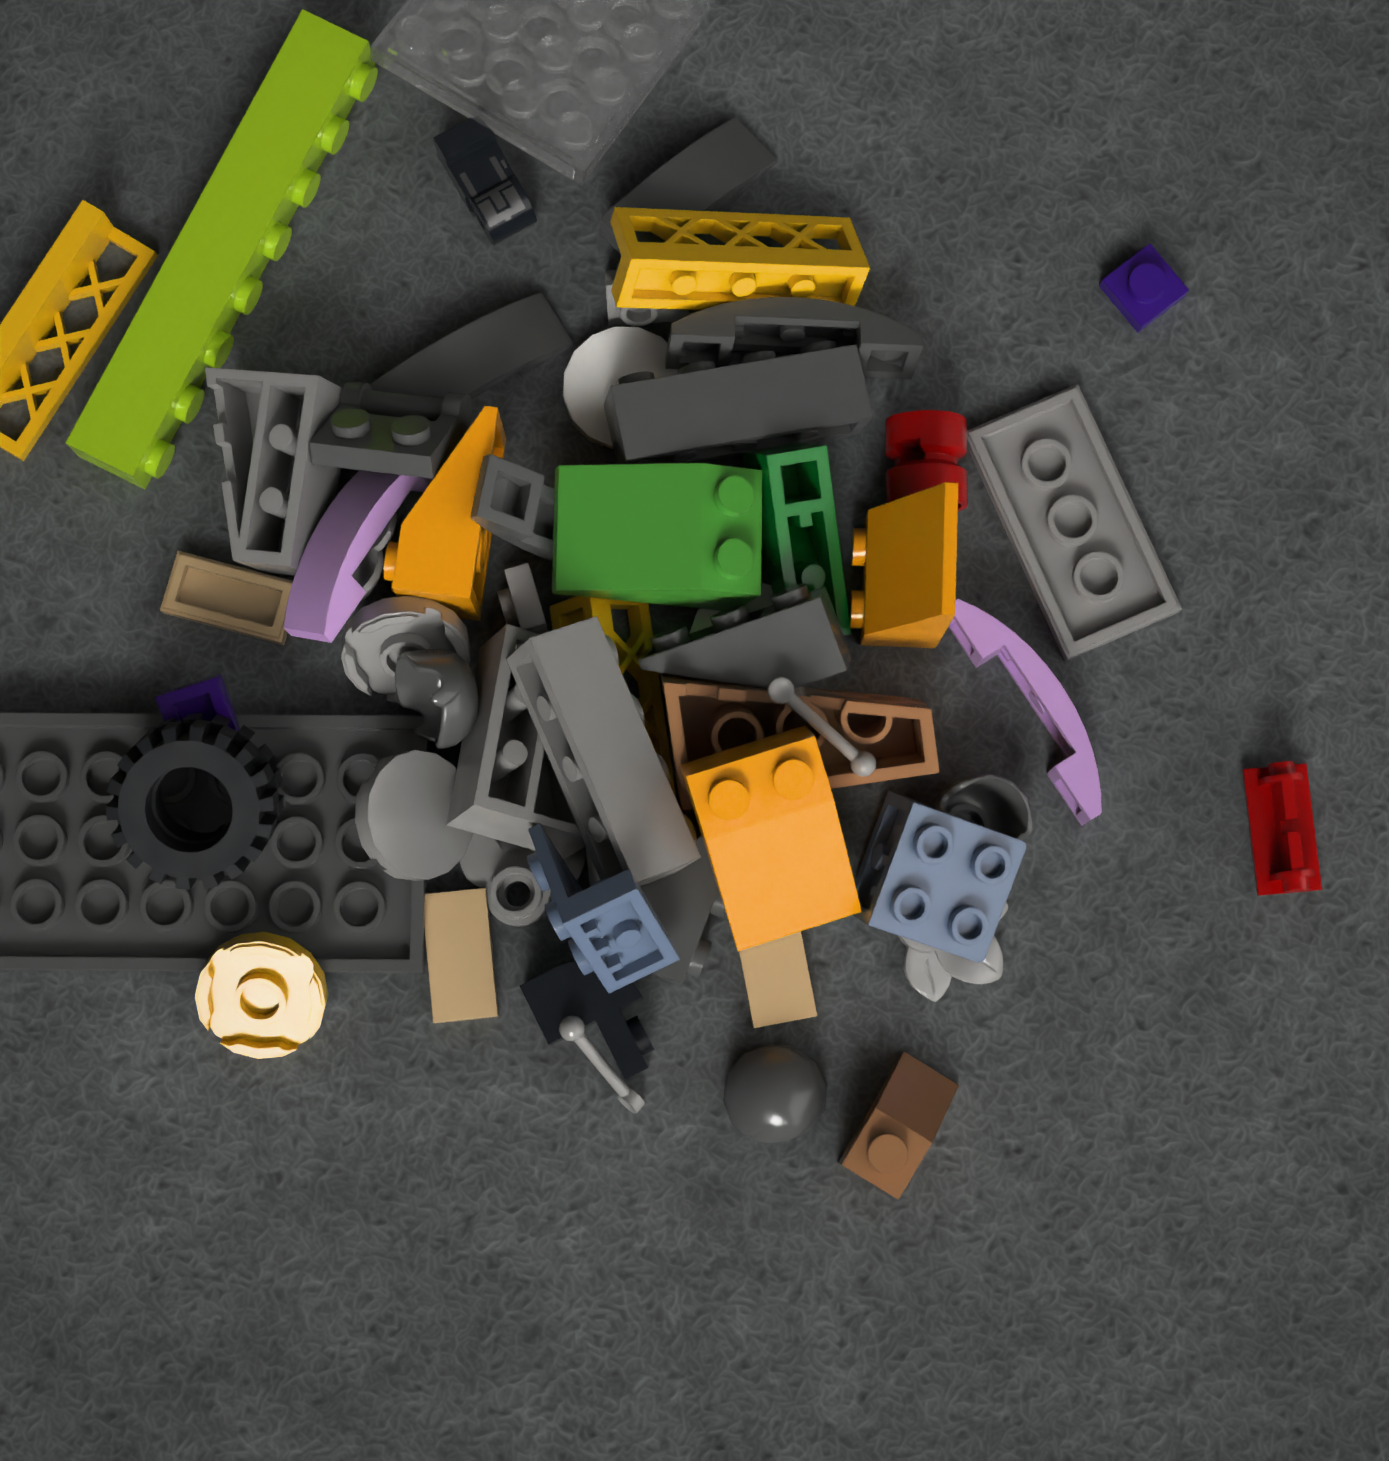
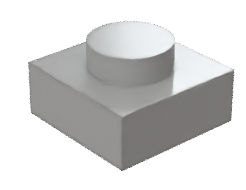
[497,563,549,634]

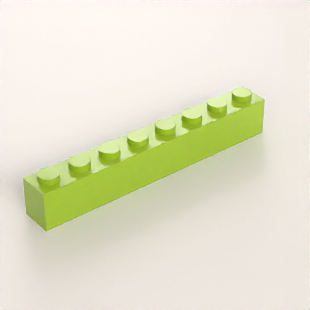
[65,9,378,490]

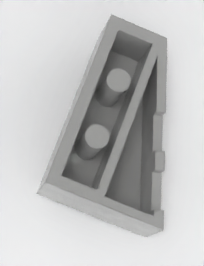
[205,367,343,576]
[446,624,586,859]

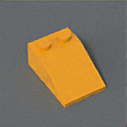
[384,406,506,621]
[849,482,958,648]
[680,725,862,951]

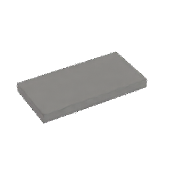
[967,384,1182,661]

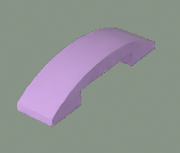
[283,441,460,643]
[948,599,1102,826]

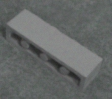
[506,616,701,887]

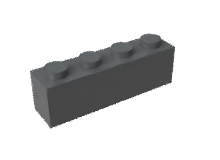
[604,341,873,464]

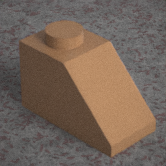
[837,1051,959,1200]

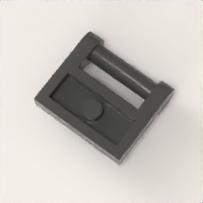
[309,381,473,479]

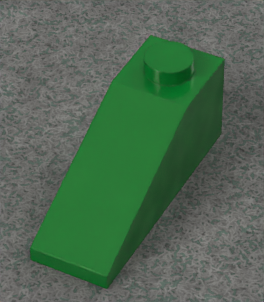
[742,442,851,635]

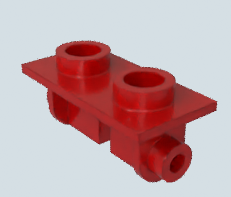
[1242,761,1322,896]

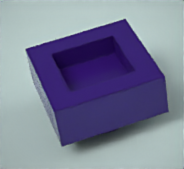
[1099,243,1189,333]
[155,673,240,731]

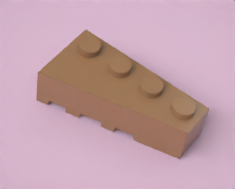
[661,673,940,811]

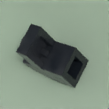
[520,961,654,1080]

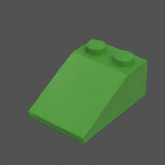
[552,463,762,611]

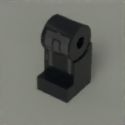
[433,111,537,246]

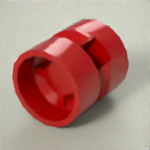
[885,410,968,512]

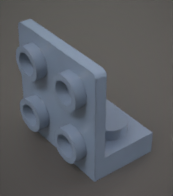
[853,790,1026,963]
[527,823,680,993]

